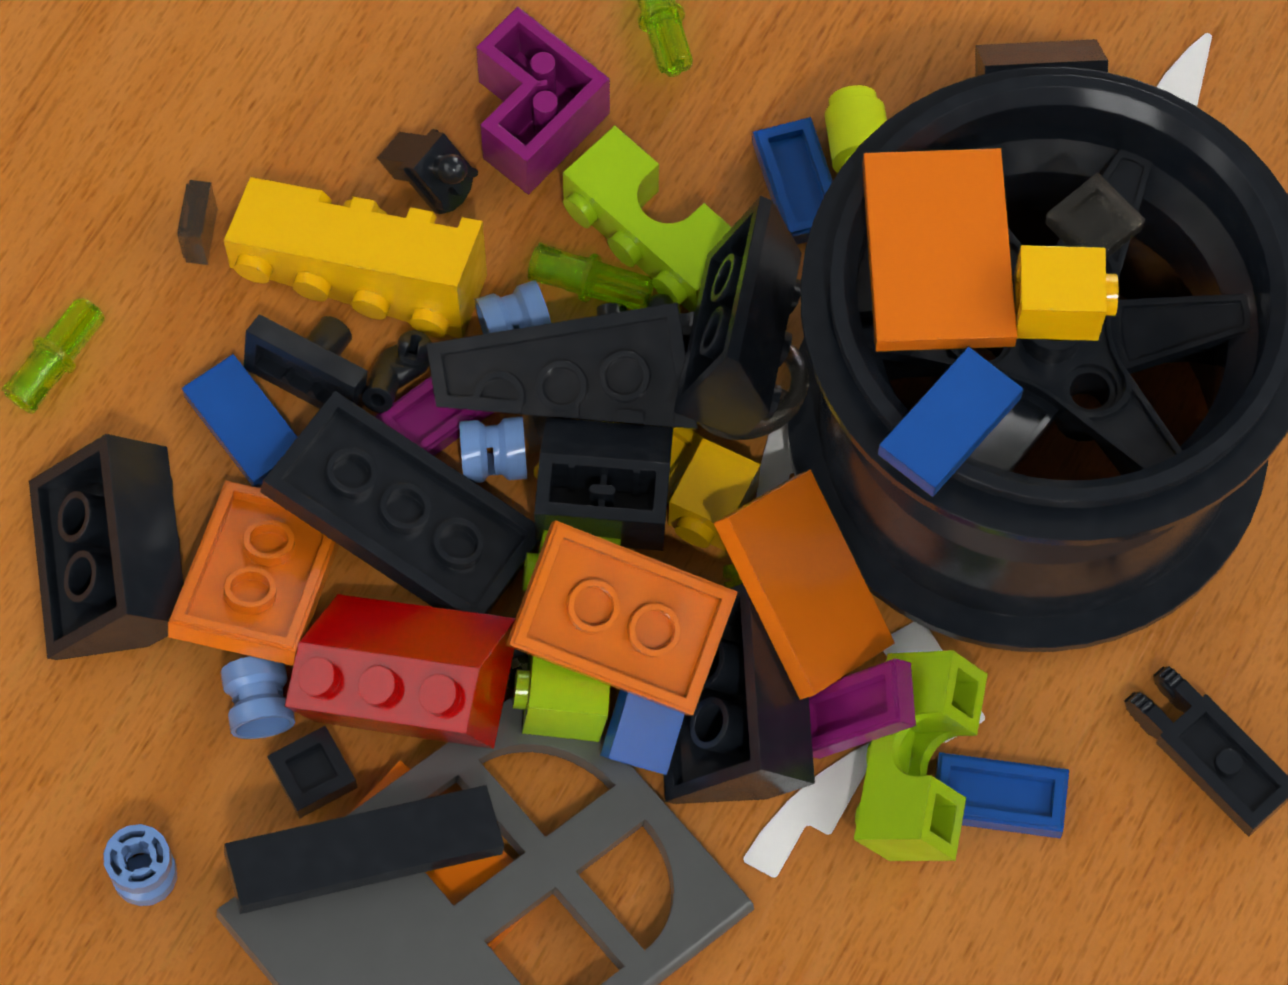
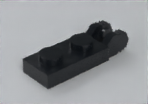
[1124,666,1288,837]

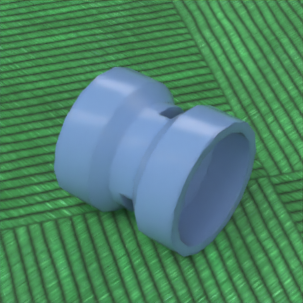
[475,280,551,334]
[459,417,527,483]
[220,656,296,739]
[103,824,178,906]

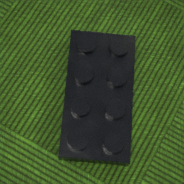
[260,391,541,614]

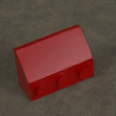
[284,594,516,749]

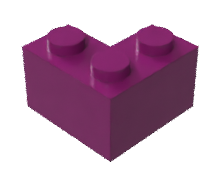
[476,6,610,195]

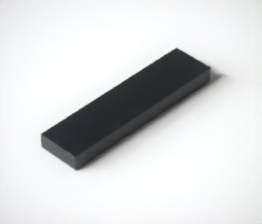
[224,785,504,914]

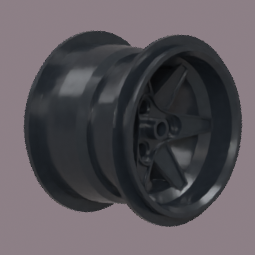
[787,67,1288,652]

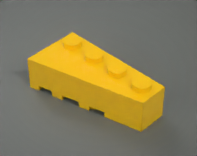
[224,177,487,338]

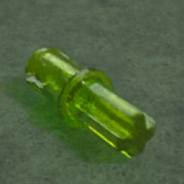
[637,0,693,77]
[528,242,653,310]
[1,298,105,414]

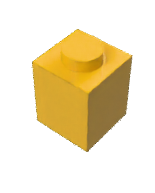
[1014,245,1119,341]
[668,438,761,551]

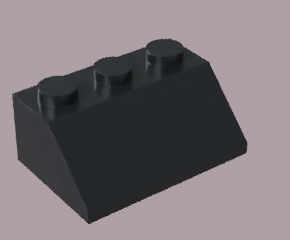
[673,196,802,439]
[29,434,184,660]
[664,583,815,804]

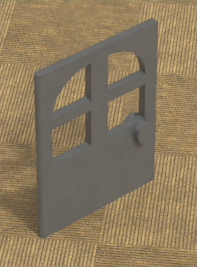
[216,696,754,985]

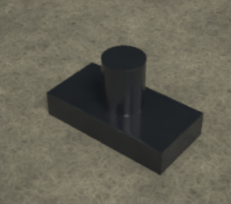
[243,314,368,409]

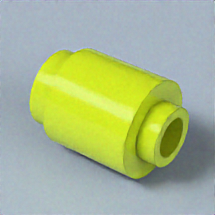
[824,85,887,173]

